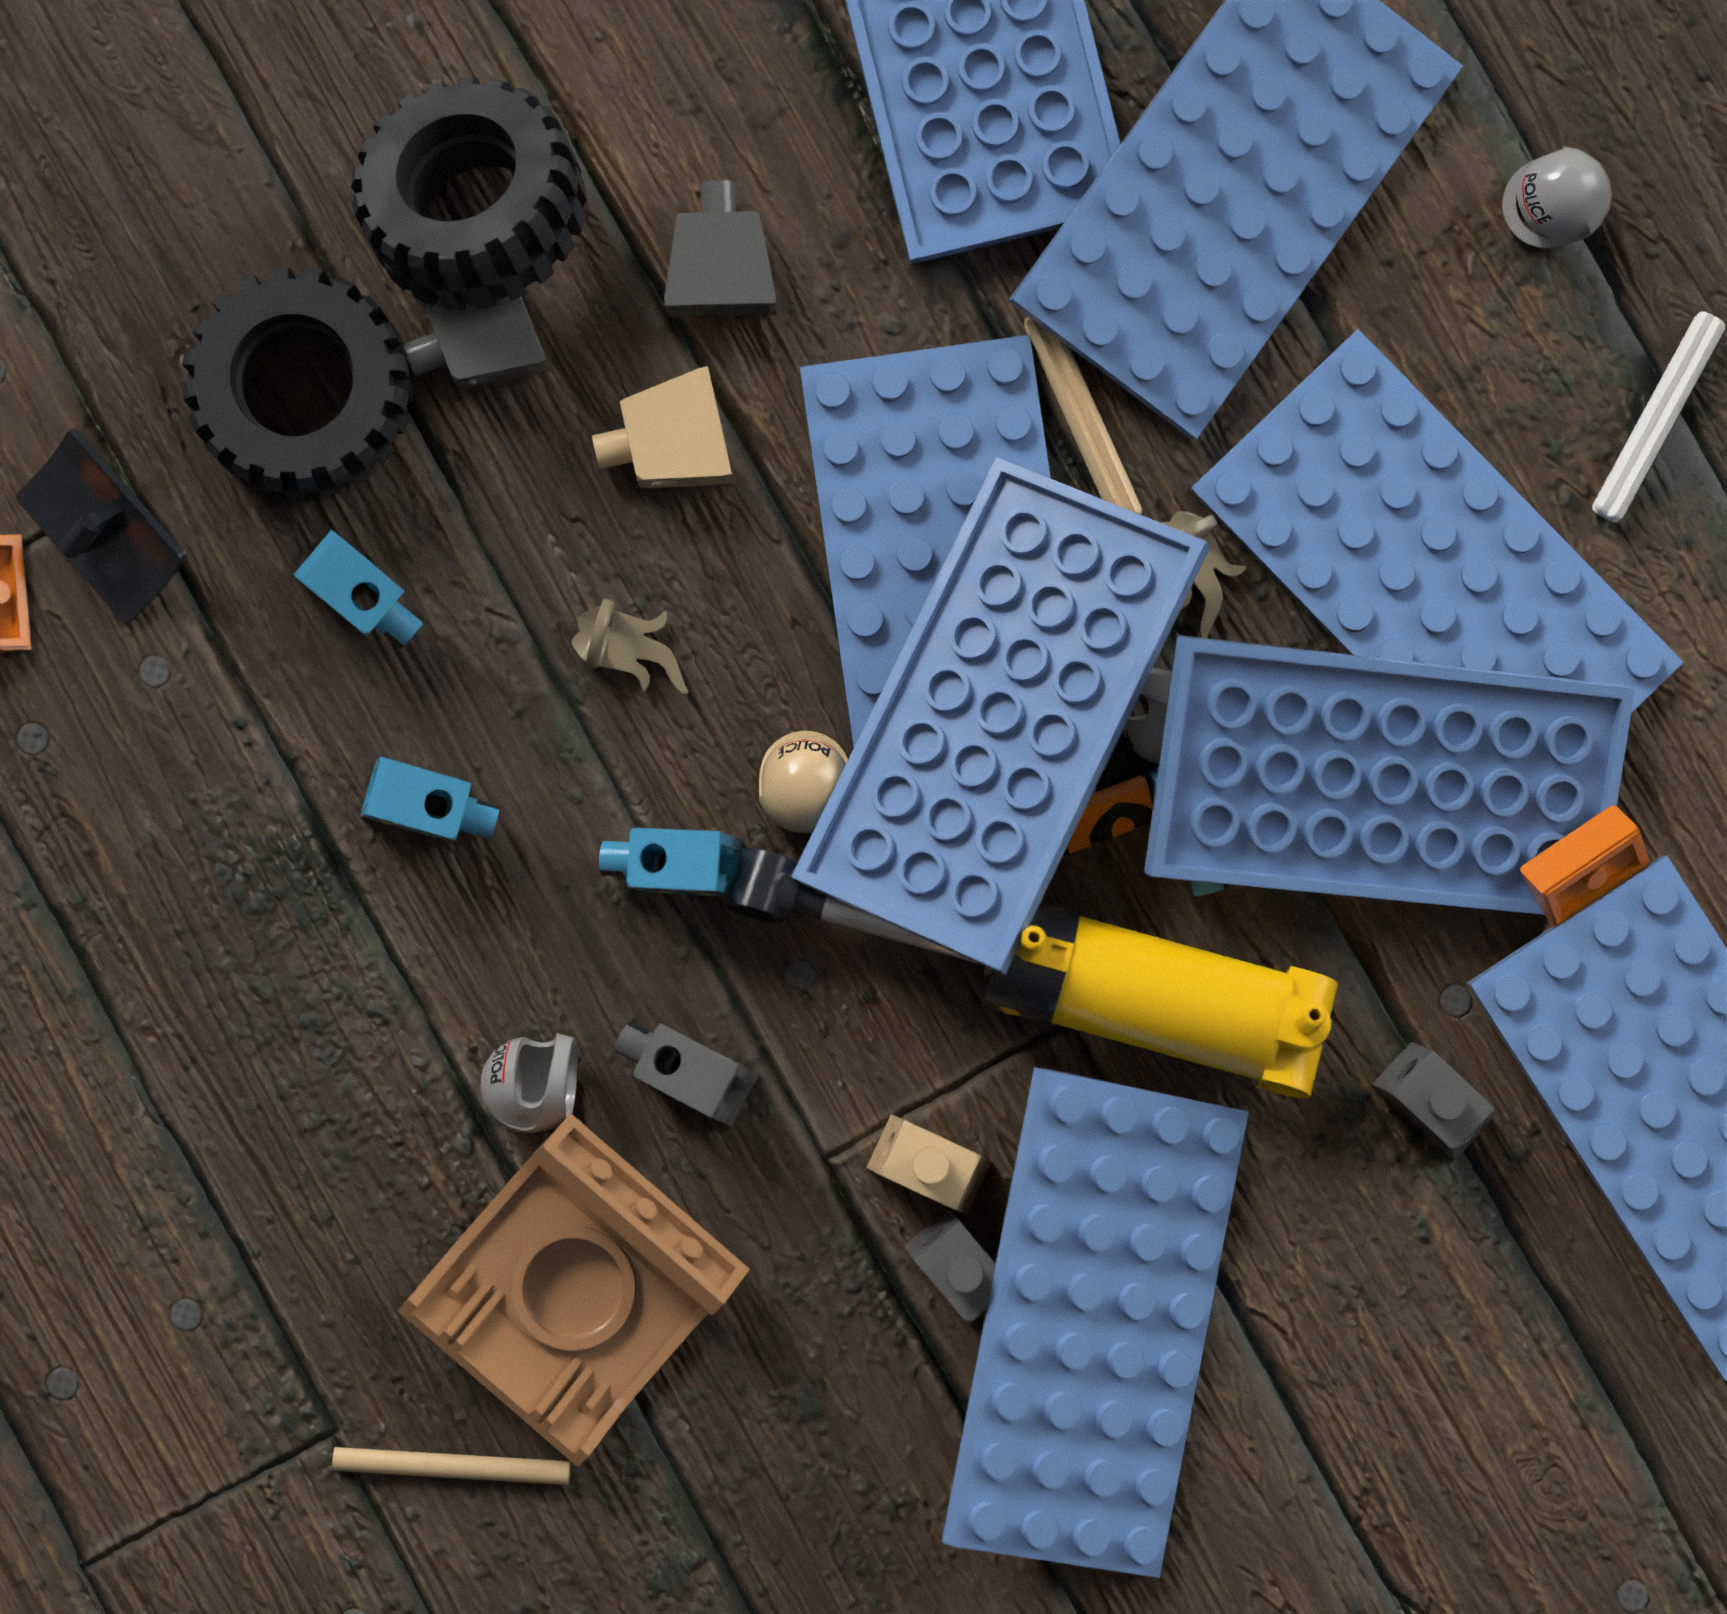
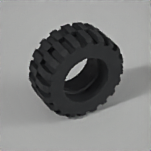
[351,77,587,310]
[181,267,413,499]

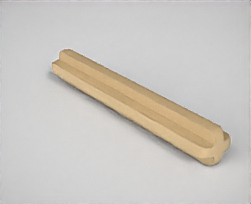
[1024,317,1142,515]

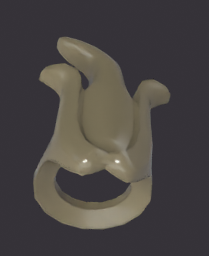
[1160,511,1246,639]
[571,598,689,694]

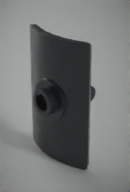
[16,427,187,623]

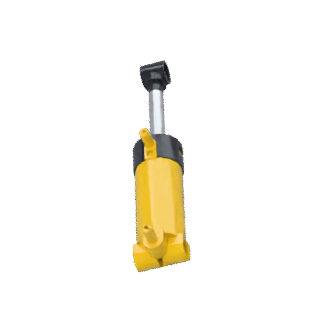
[726,848,1338,1098]

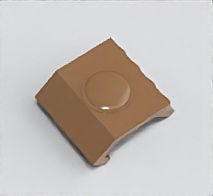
[398,1113,750,1467]

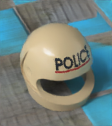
[759,731,848,834]

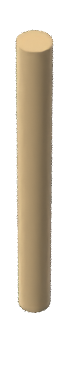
[332,1447,570,1485]

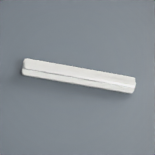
[1593,311,1725,522]

